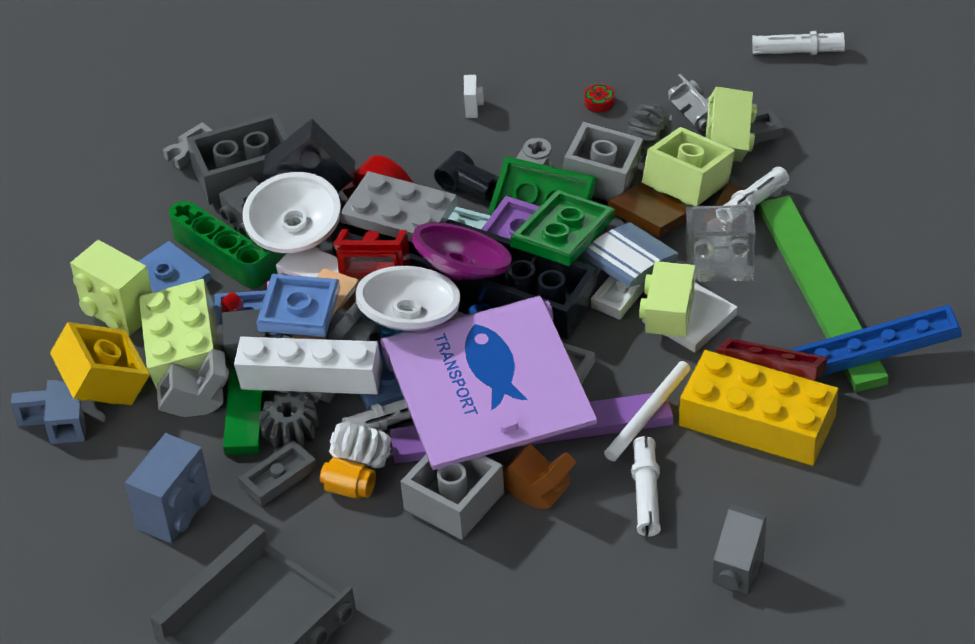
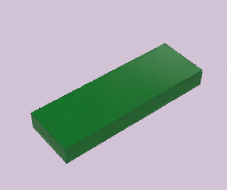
[223,369,264,455]

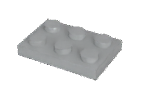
[340,171,457,242]

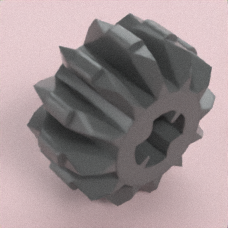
[626,103,673,157]
[259,391,319,449]

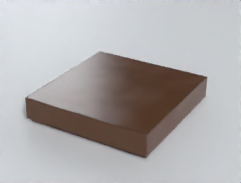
[608,183,698,237]

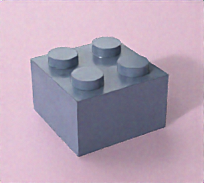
[125,433,211,544]

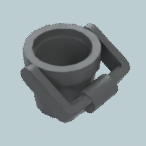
[325,302,381,343]

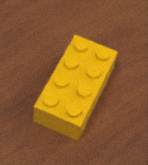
[679,350,838,466]

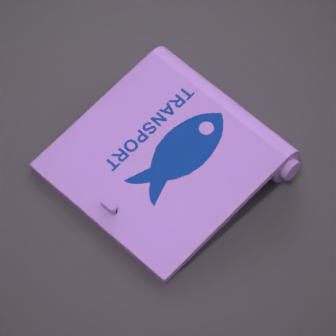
[381,296,597,470]

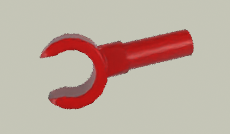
[221,292,243,313]

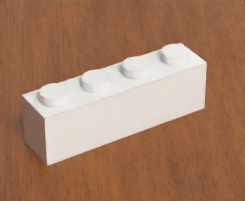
[234,337,383,395]

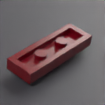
[716,338,827,381]

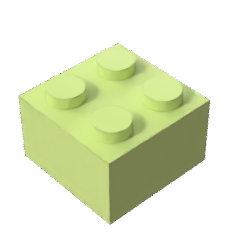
[642,127,735,207]
[70,240,152,336]

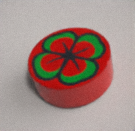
[584,84,615,113]

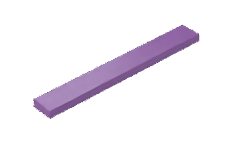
[390,393,673,464]

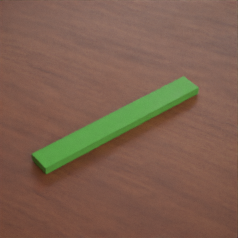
[758,195,889,392]

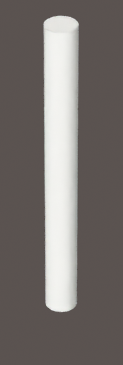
[604,361,691,461]

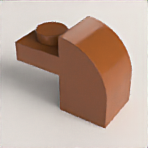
[503,443,576,509]

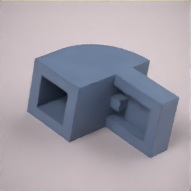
[11,380,86,444]

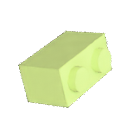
[706,86,757,162]
[639,261,695,337]

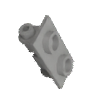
[668,74,709,131]

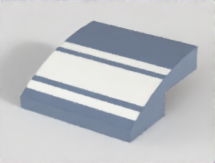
[581,222,679,287]

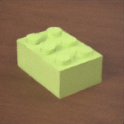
[139,279,221,389]

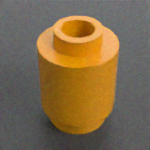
[320,457,376,499]

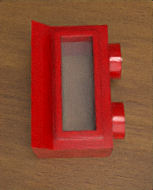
[333,229,410,282]

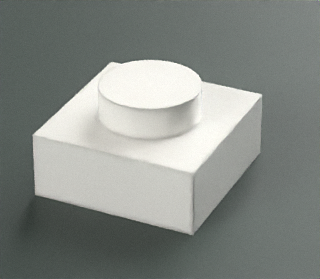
[464,75,484,118]

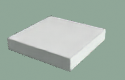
[642,283,738,353]

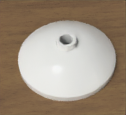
[243,172,341,253]
[356,266,460,331]

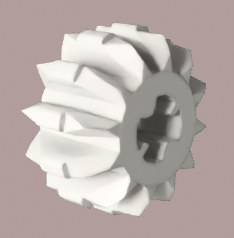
[329,422,391,469]

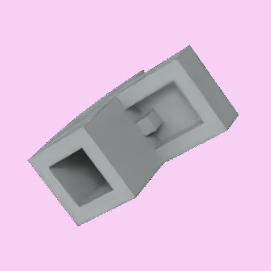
[157,349,229,417]

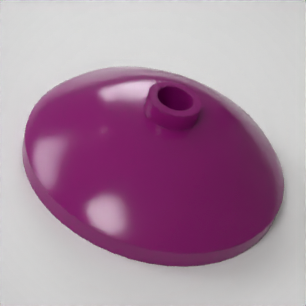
[412,223,512,280]

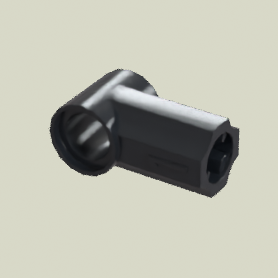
[434,151,499,202]

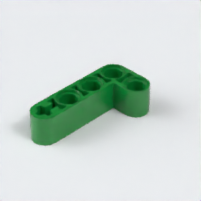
[169,201,287,288]

